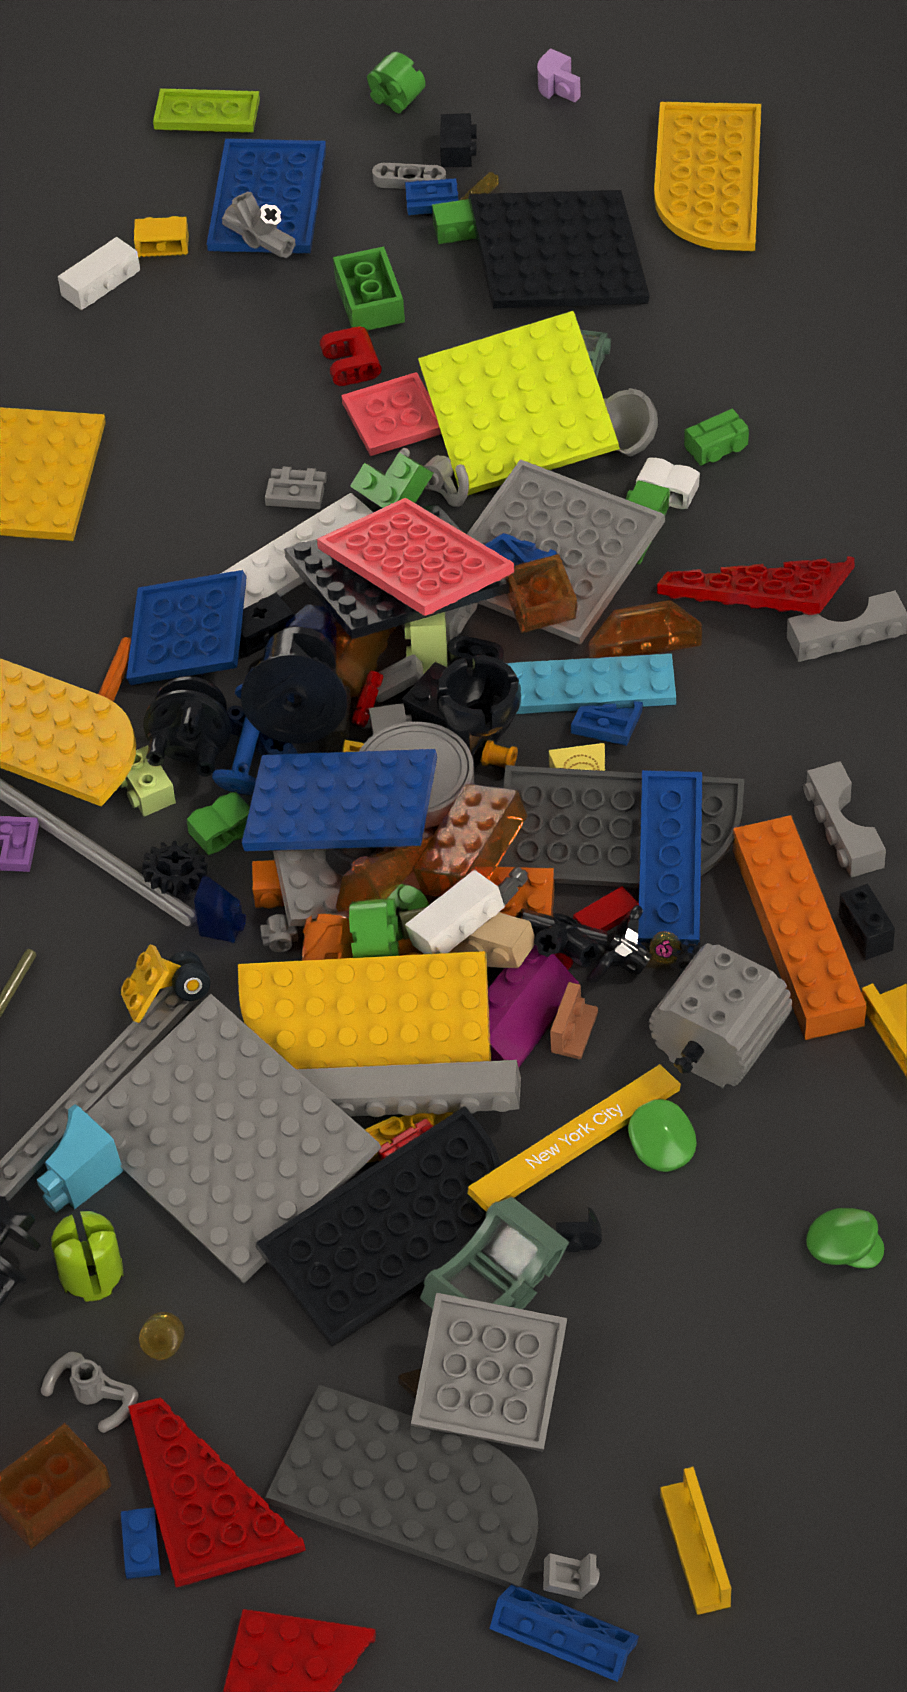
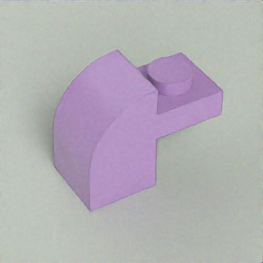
[537,48,581,102]

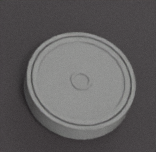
[360,722,474,828]

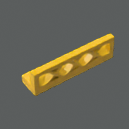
[660,1467,731,1615]

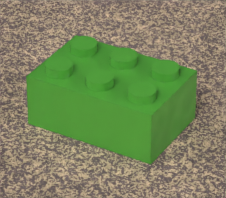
[333,247,405,330]

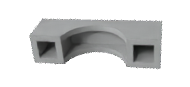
[787,590,907,662]
[803,761,886,878]

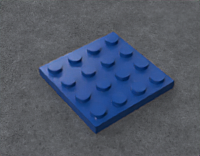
[126,570,247,685]

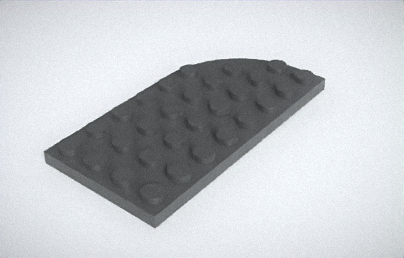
[498,765,744,888]
[265,1385,539,1588]

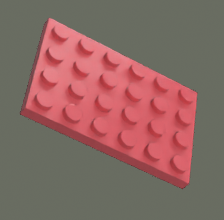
[317,498,514,616]

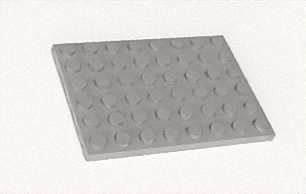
[87,994,382,1283]

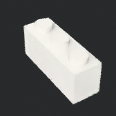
[58,237,140,310]
[405,870,505,954]

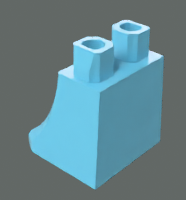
[37,1104,123,1213]

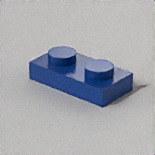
[121,1507,161,1579]

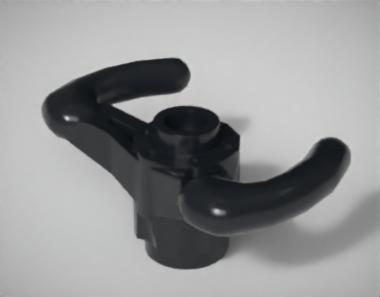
[587,905,652,983]

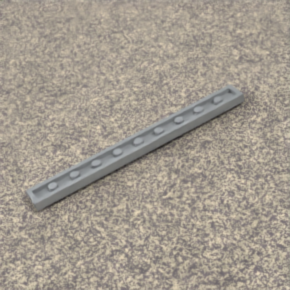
[0,986,198,1201]

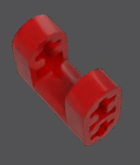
[319,326,382,386]

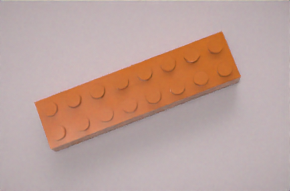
[733,815,866,1040]

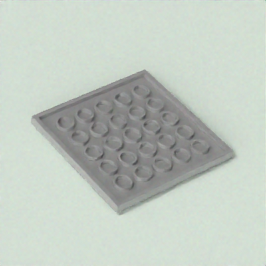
[467,459,665,645]

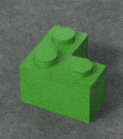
[350,452,434,508]

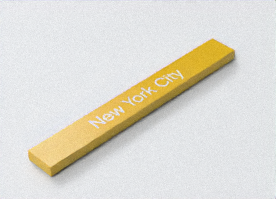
[467,1064,681,1212]

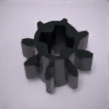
[670,940,701,977]

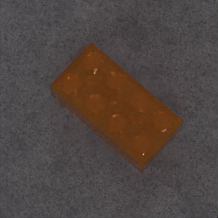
[412,784,528,897]

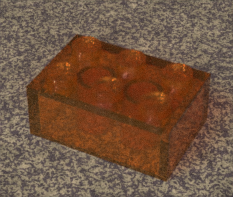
[0,1423,111,1549]

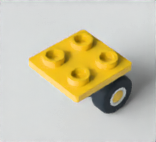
[121,944,210,1023]

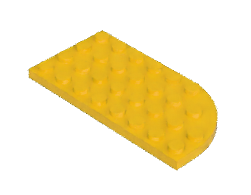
[654,102,761,251]
[0,658,137,807]
[238,951,491,1069]

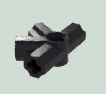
[515,908,608,967]

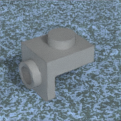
[543,1553,600,1599]

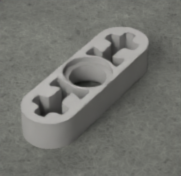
[372,163,446,189]

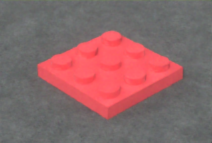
[341,372,441,456]

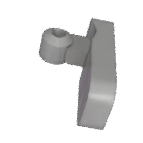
[376,655,424,702]

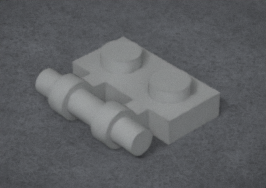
[265,466,327,509]

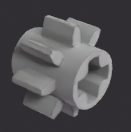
[260,914,298,952]

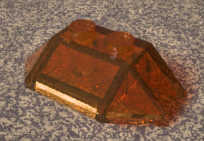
[588,600,702,658]

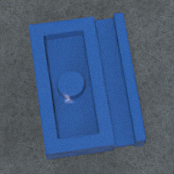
[405,178,458,215]

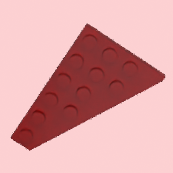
[657,556,855,615]
[128,1397,306,1588]
[223,1609,376,1692]

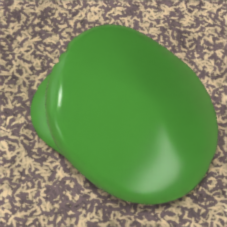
[628,1099,697,1172]
[806,1208,884,1269]

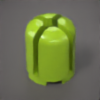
[51,1211,124,1302]

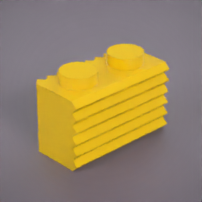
[134,216,189,258]

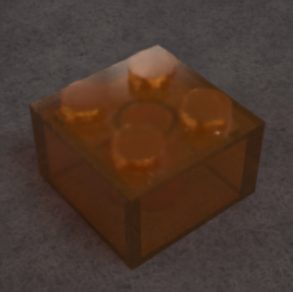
[505,554,577,633]

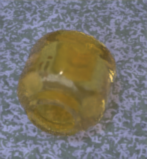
[139,1312,185,1360]

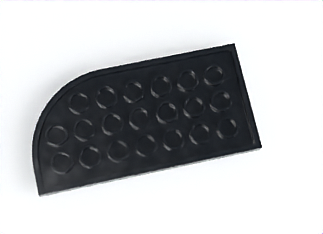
[256,1106,501,1347]

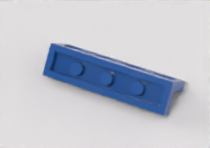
[489,1585,639,1682]

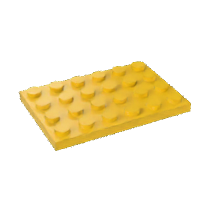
[0,407,106,541]

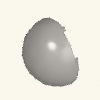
[604,388,658,457]

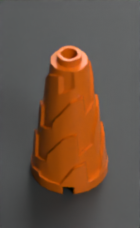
[302,914,354,961]

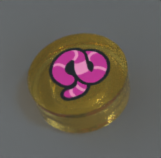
[650,931,681,964]

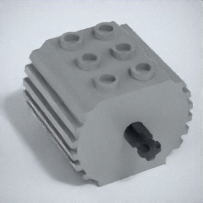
[649,943,792,1088]

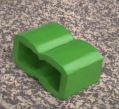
[187,792,250,855]

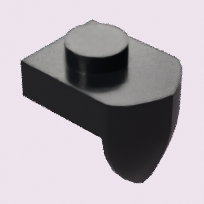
[556,1207,602,1252]

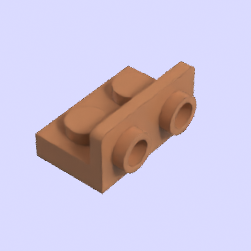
[550,982,598,1059]

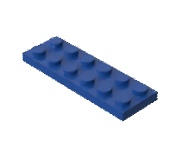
[638,770,702,944]

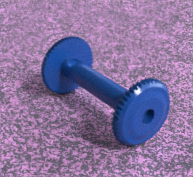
[212,684,260,795]

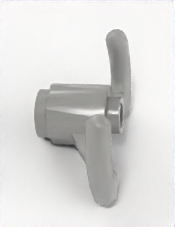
[400,448,469,507]
[41,1351,139,1433]

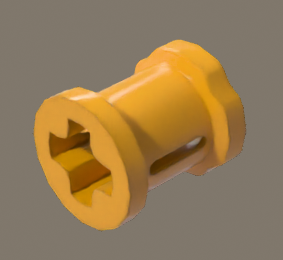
[481,740,518,768]

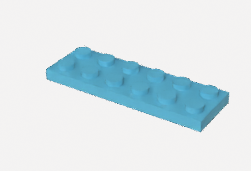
[506,653,676,714]

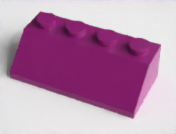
[488,945,579,1067]

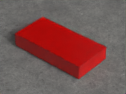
[573,886,639,932]

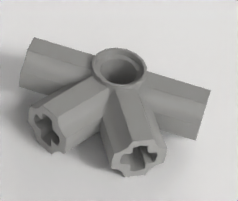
[222,192,296,258]

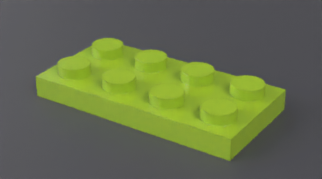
[153,88,260,133]

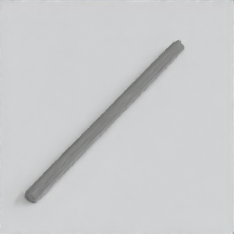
[0,778,198,927]

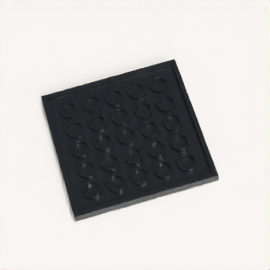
[469,190,650,309]
[284,504,510,639]

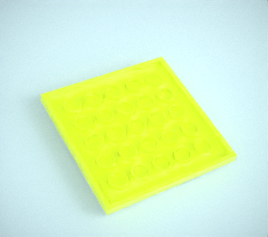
[418,311,620,495]

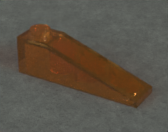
[336,833,445,912]

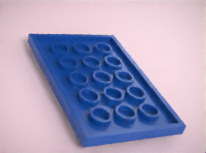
[207,139,326,253]
[242,749,438,851]

